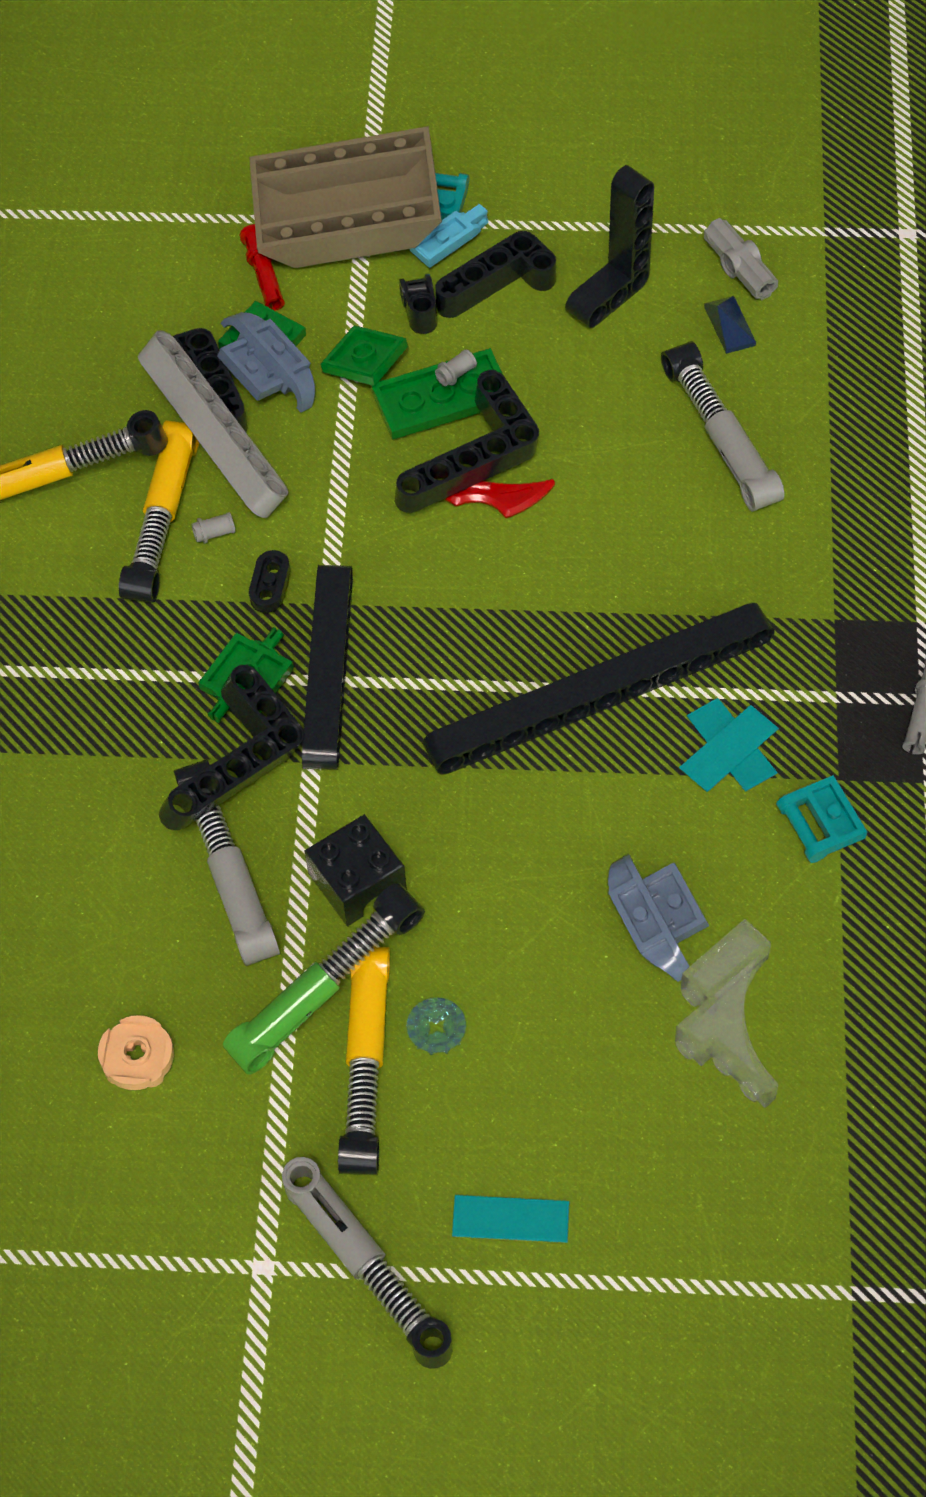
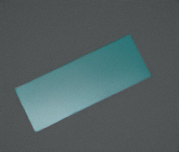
[686,698,777,792]
[679,705,779,792]
[452,1195,569,1243]

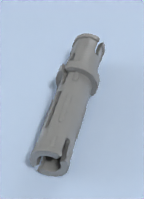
[902,660,926,755]

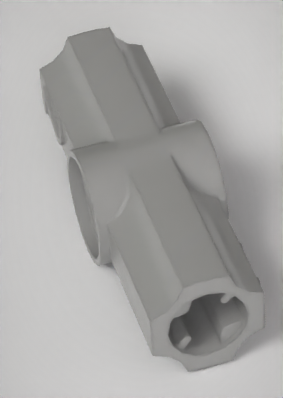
[704,218,778,300]

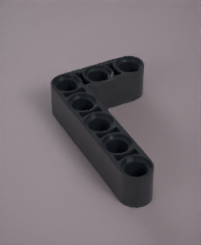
[565,165,655,328]
[394,370,539,513]
[159,665,304,830]

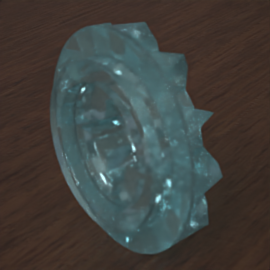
[407,998,466,1055]

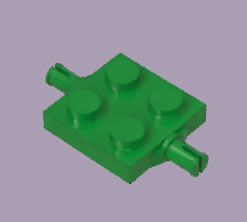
[198,627,294,723]

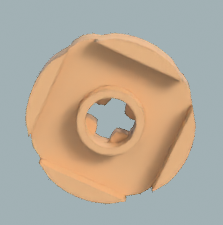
[98,1015,174,1090]

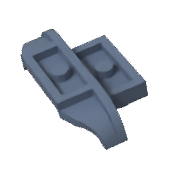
[217,312,315,413]
[608,853,709,982]

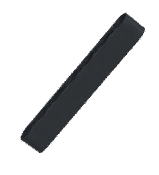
[302,565,353,770]

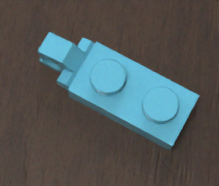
[410,204,488,268]

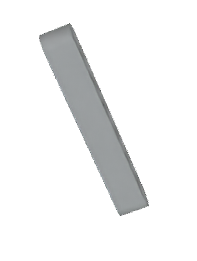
[138,330,288,518]

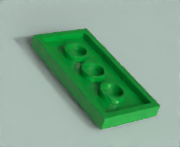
[371,348,504,440]

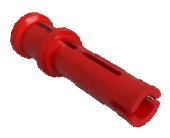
[239,224,285,311]

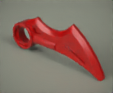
[434,477,555,518]

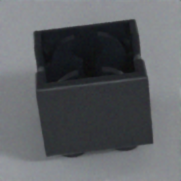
[304,814,407,927]

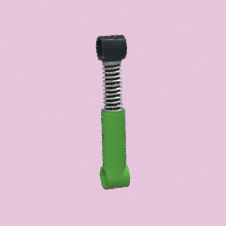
[223,883,425,1075]

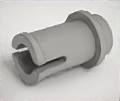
[435,349,477,386]
[191,512,235,544]

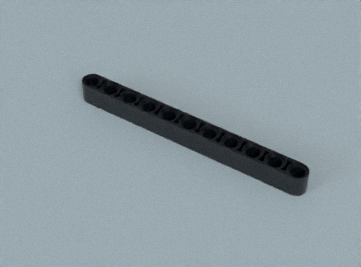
[422,603,775,775]

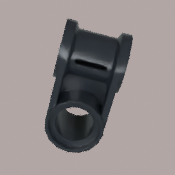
[399,274,437,334]

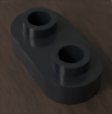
[249,550,290,613]

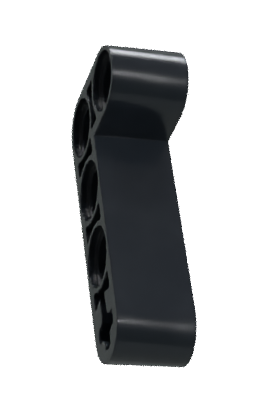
[435,231,556,318]
[173,328,248,432]

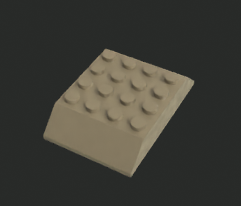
[249,126,442,268]

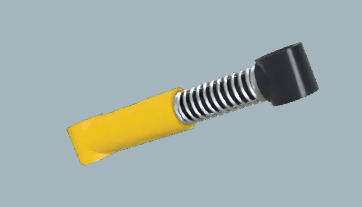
[0,410,168,500]
[119,420,199,602]
[338,947,390,1175]

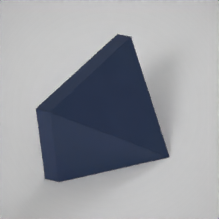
[704,296,756,354]

